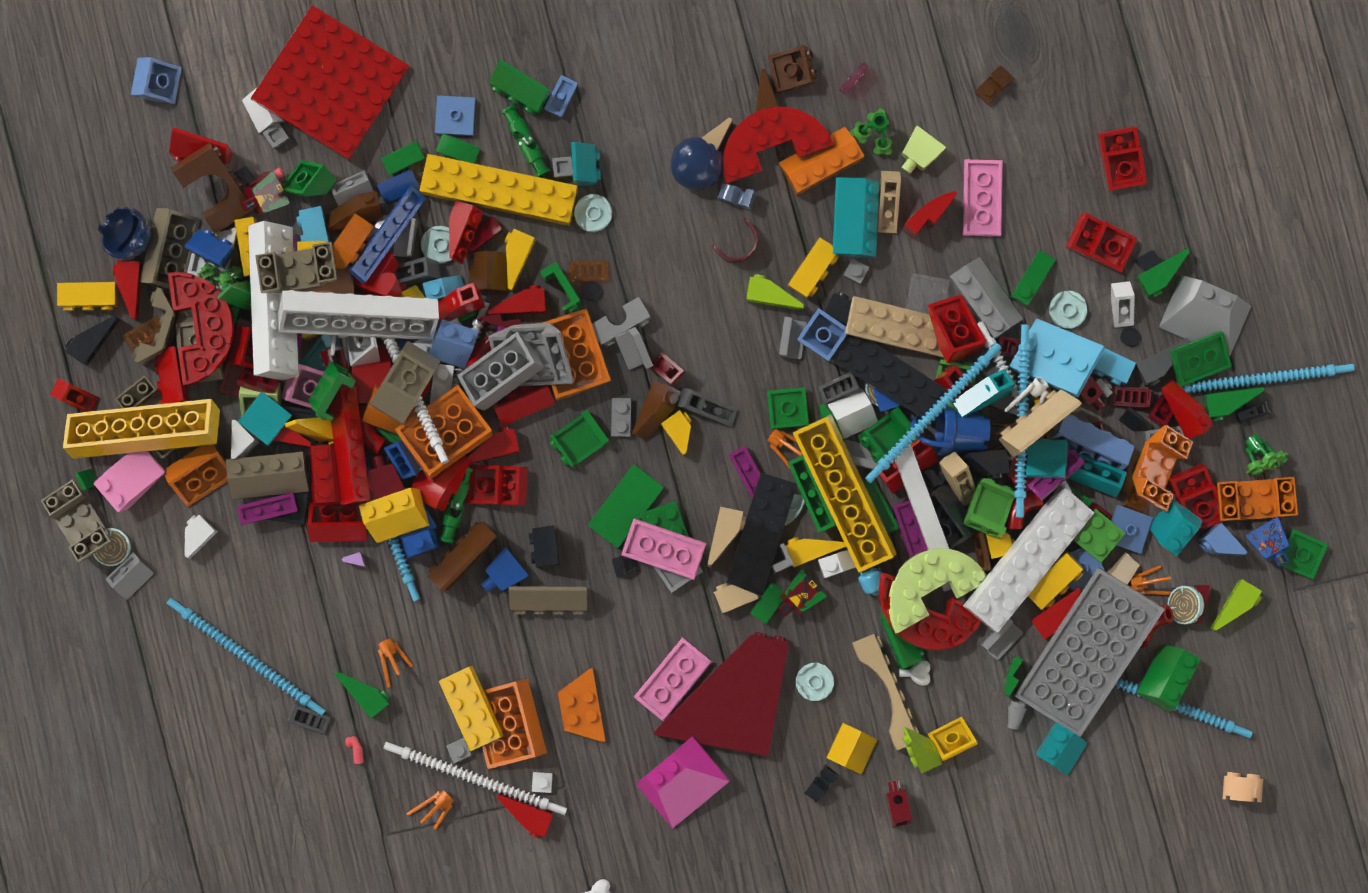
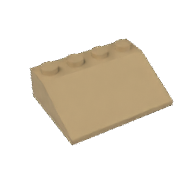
[999,389,1082,457]
[707,507,746,568]

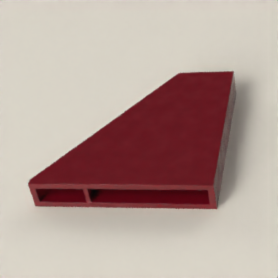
[654,632,789,756]

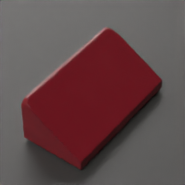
[469,216,504,253]

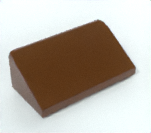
[972,532,992,571]

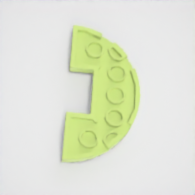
[889,548,987,633]

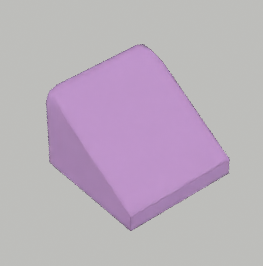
[342,552,366,567]

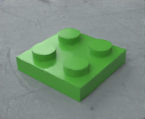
[1073,509,1126,563]

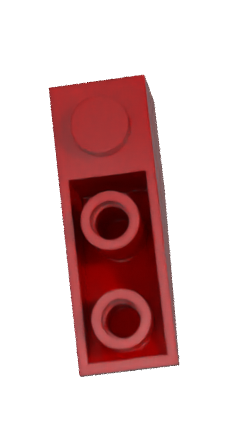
[449,200,483,264]
[438,282,485,321]

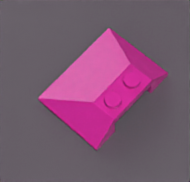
[636,736,730,829]

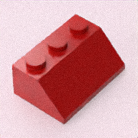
[169,127,233,164]
[154,346,190,404]
[493,385,555,426]
[308,445,341,507]
[307,499,368,542]

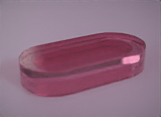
[839,62,869,95]

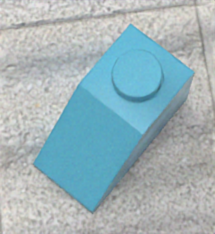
[423,275,464,301]

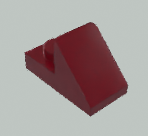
[651,352,685,386]
[1146,393,1173,427]

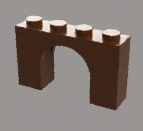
[171,143,253,234]

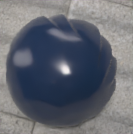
[671,137,723,190]
[97,207,152,260]

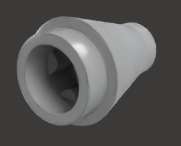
[1007,700,1027,730]

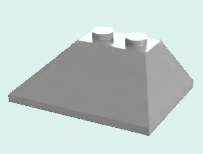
[1158,275,1251,357]
[488,323,574,387]

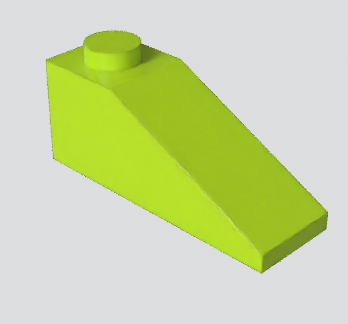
[746,274,804,310]
[1210,579,1262,631]

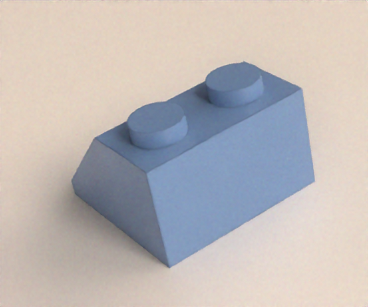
[131,57,182,104]
[797,308,847,361]
[429,319,479,369]
[1198,523,1247,556]

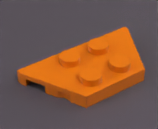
[558,668,606,742]

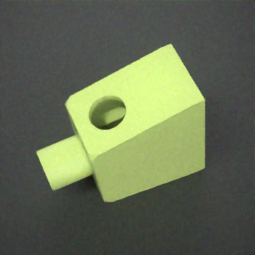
[901,126,946,174]

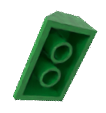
[489,59,550,116]
[878,613,924,669]
[1136,644,1201,713]

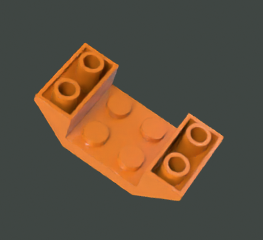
[1132,425,1193,512]
[1217,477,1298,521]

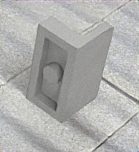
[331,170,374,206]
[393,218,418,259]
[779,317,807,360]
[615,327,653,370]
[845,440,878,470]
[772,543,793,573]
[106,552,154,600]
[980,618,1023,660]

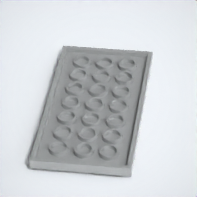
[1014,567,1165,737]

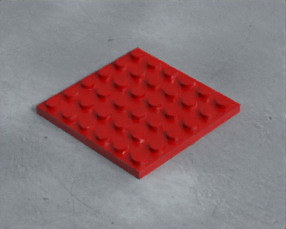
[251,5,409,161]

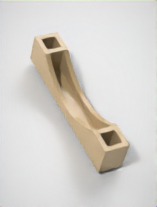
[852,634,919,750]

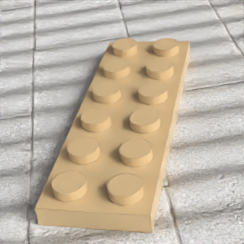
[845,296,944,358]

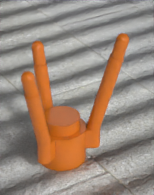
[767,429,803,470]
[1130,565,1171,596]
[378,638,413,688]
[407,790,454,830]

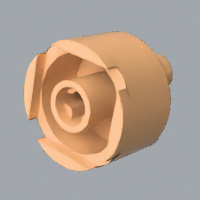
[1222,772,1263,802]

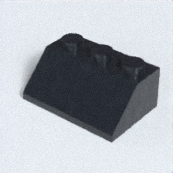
[929,482,978,549]

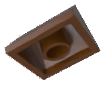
[469,251,507,292]

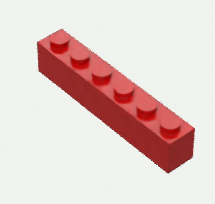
[329,387,371,505]

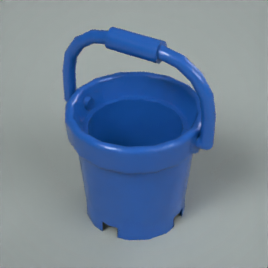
[911,406,990,456]

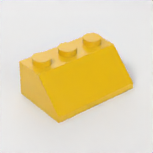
[359,488,430,543]

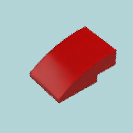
[1097,126,1147,191]
[902,191,958,239]
[1065,213,1138,273]
[352,345,392,403]
[411,455,471,511]
[1168,463,1223,533]
[465,465,528,506]

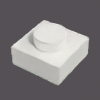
[532,772,553,793]

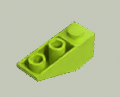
[902,727,942,774]

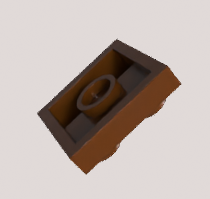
[768,45,818,93]

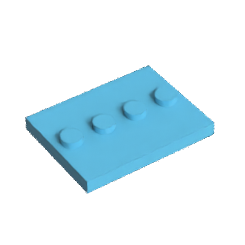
[1009,318,1105,398]

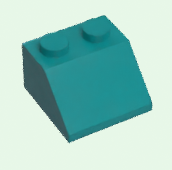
[571,142,601,186]
[1149,498,1202,556]
[1035,722,1087,776]

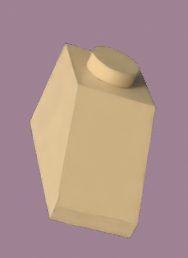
[714,583,758,614]

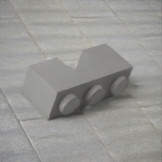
[592,297,651,348]

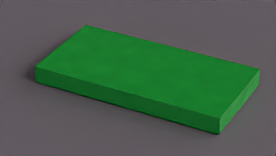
[587,464,664,548]

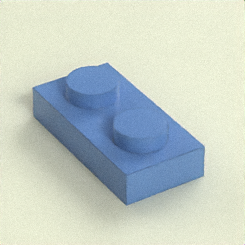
[544,75,578,118]

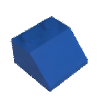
[185,229,235,269]

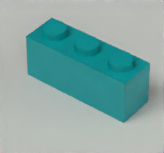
[1068,452,1127,497]

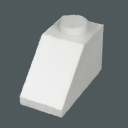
[1111,281,1135,327]
[185,515,218,559]
[818,550,856,579]

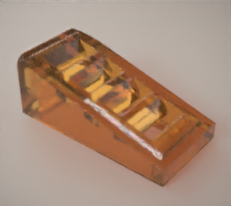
[569,261,608,282]
[123,316,161,354]
[1121,452,1140,493]

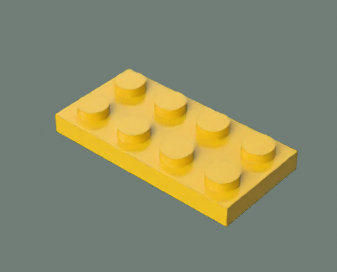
[439,665,504,751]

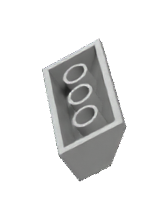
[948,257,1023,339]
[457,332,545,411]

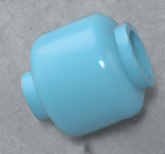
[858,566,882,596]

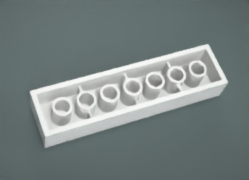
[248,221,299,380]
[278,290,439,340]
[963,487,1094,633]

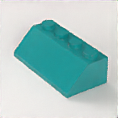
[832,177,880,259]

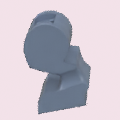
[717,183,756,210]

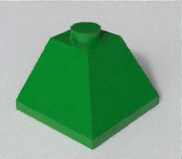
[281,160,337,197]

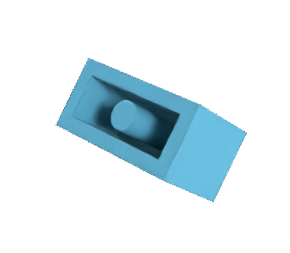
[296,206,330,242]
[1092,348,1136,386]

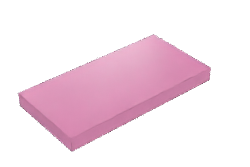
[962,159,1003,237]
[621,518,707,580]
[634,637,712,721]

